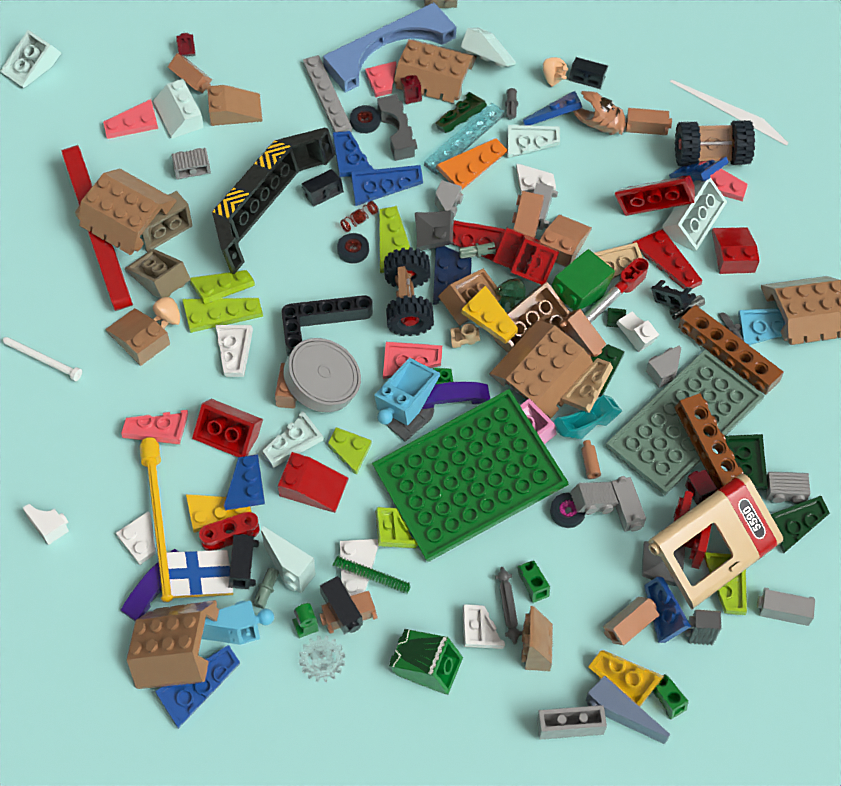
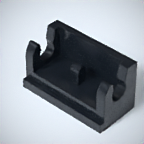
[569,57,608,89]
[301,169,344,207]
[651,280,696,310]

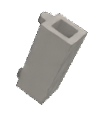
[534,183,558,230]
[611,476,646,532]
[757,587,815,626]

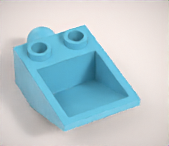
[374,357,440,426]
[201,600,274,645]

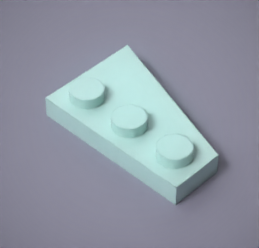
[508,125,560,158]
[263,411,324,468]

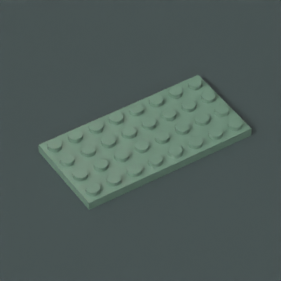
[605,350,765,495]

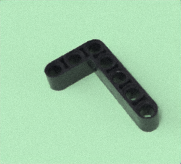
[282,295,373,356]

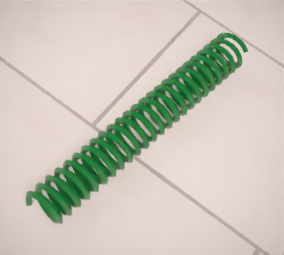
[333,556,411,594]

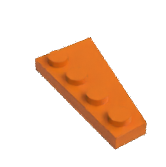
[436,138,508,191]

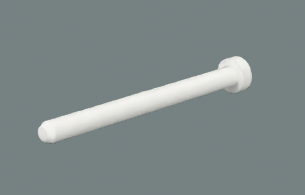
[2,337,82,381]

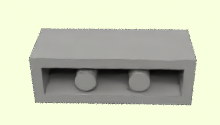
[537,705,607,740]

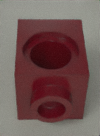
[685,470,717,505]

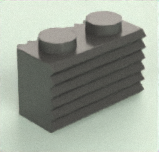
[685,609,721,645]

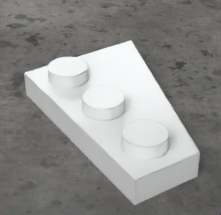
[215,325,253,377]
[340,539,379,596]

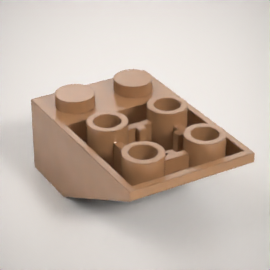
[521,606,553,671]

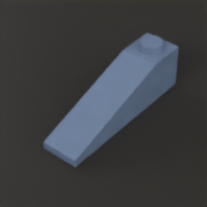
[586,676,670,744]

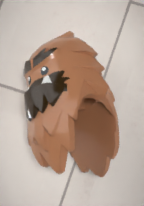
[573,91,626,135]

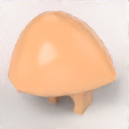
[543,57,568,87]
[153,297,180,328]

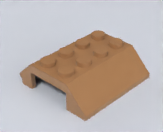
[394,39,477,104]
[78,168,177,255]
[761,276,841,345]
[489,320,593,419]
[127,600,219,689]

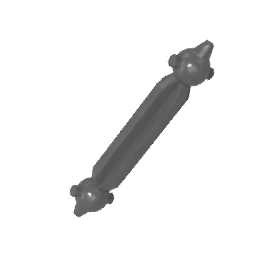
[495,567,522,644]

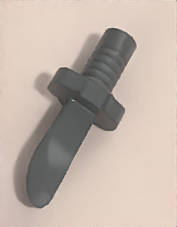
[719,312,744,341]

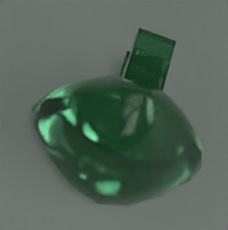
[495,278,526,308]

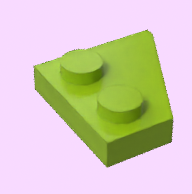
[328,427,372,474]
[375,507,418,548]

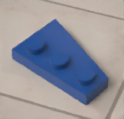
[333,131,374,177]
[669,157,729,182]
[224,454,265,510]
[644,577,691,643]

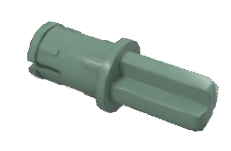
[459,242,496,259]
[252,568,279,609]

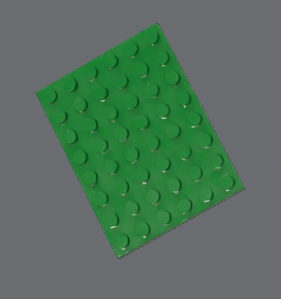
[372,389,569,563]

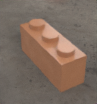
[512,191,544,238]

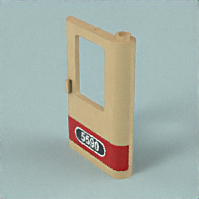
[648,473,783,610]

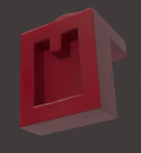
[176,33,196,57]
[400,75,422,104]

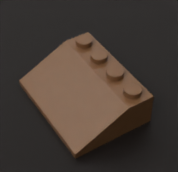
[491,282,570,353]

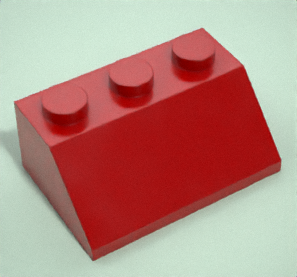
[192,398,263,457]

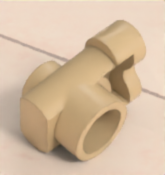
[450,323,480,348]

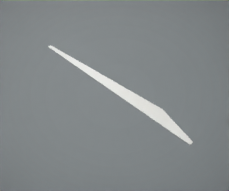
[670,79,788,146]

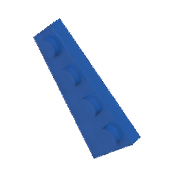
[351,165,423,206]
[155,645,240,729]

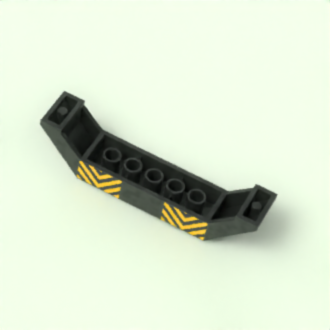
[212,127,335,274]

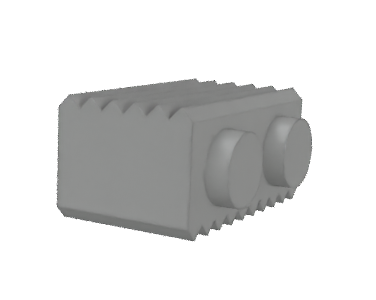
[171,148,211,180]
[766,472,811,504]
[570,482,619,515]

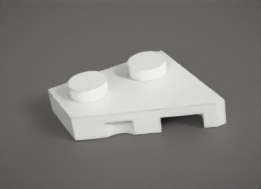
[516,164,556,195]
[116,511,157,565]
[462,605,505,649]

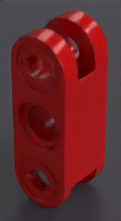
[199,512,260,551]

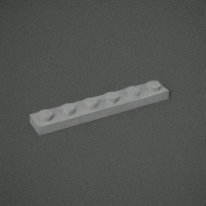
[303,55,352,132]

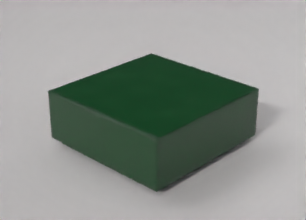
[606,308,626,328]

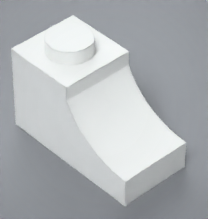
[617,311,659,352]
[23,503,69,545]

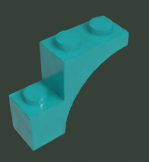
[553,395,622,440]

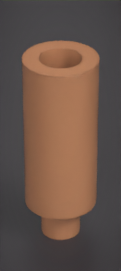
[581,440,601,479]

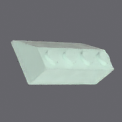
[662,178,727,251]

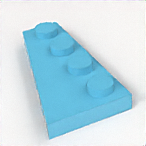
[738,309,785,345]

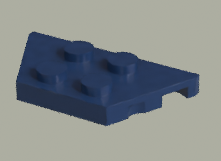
[433,246,472,305]

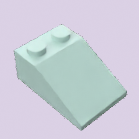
[0,30,61,88]
[261,526,316,593]

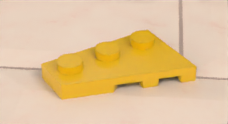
[461,286,518,344]
[186,494,252,533]
[588,650,664,707]

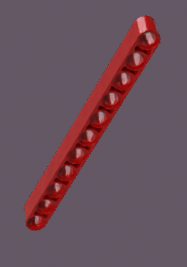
[61,145,133,311]

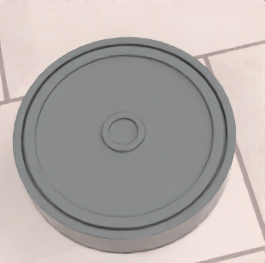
[283,338,361,412]

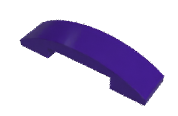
[422,382,491,409]
[121,549,179,621]

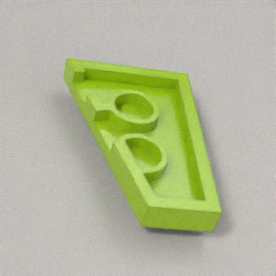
[190,270,255,304]
[704,552,747,615]

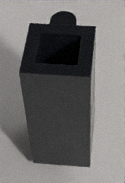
[228,534,259,589]
[320,576,363,634]

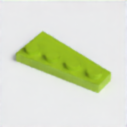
[380,206,410,273]
[182,298,263,333]

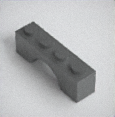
[377,94,417,161]

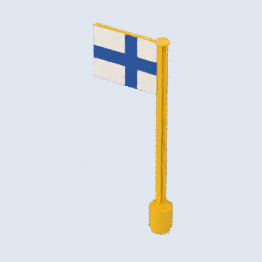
[139,437,234,602]

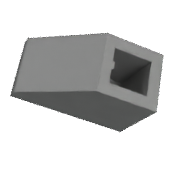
[435,180,463,217]
[646,345,681,388]

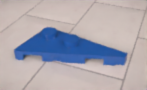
[523,91,582,126]

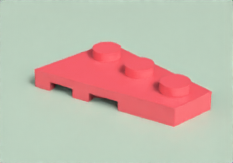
[103,99,158,139]

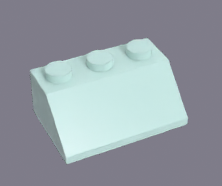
[153,79,204,139]

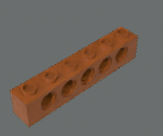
[678,305,784,395]
[674,393,744,490]

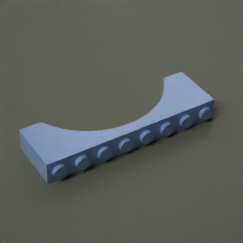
[323,3,457,93]

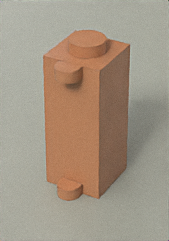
[168,53,212,93]
[626,108,672,135]
[559,309,606,357]
[319,590,378,634]
[603,597,659,646]

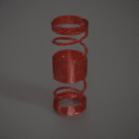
[340,201,379,232]

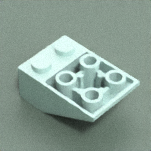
[461,27,516,68]

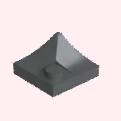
[415,210,454,251]
[642,541,685,586]

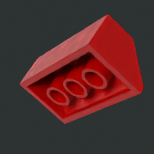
[615,175,695,216]

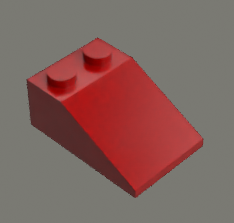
[712,227,760,274]
[278,452,349,513]

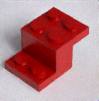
[493,227,559,285]
[673,491,712,569]

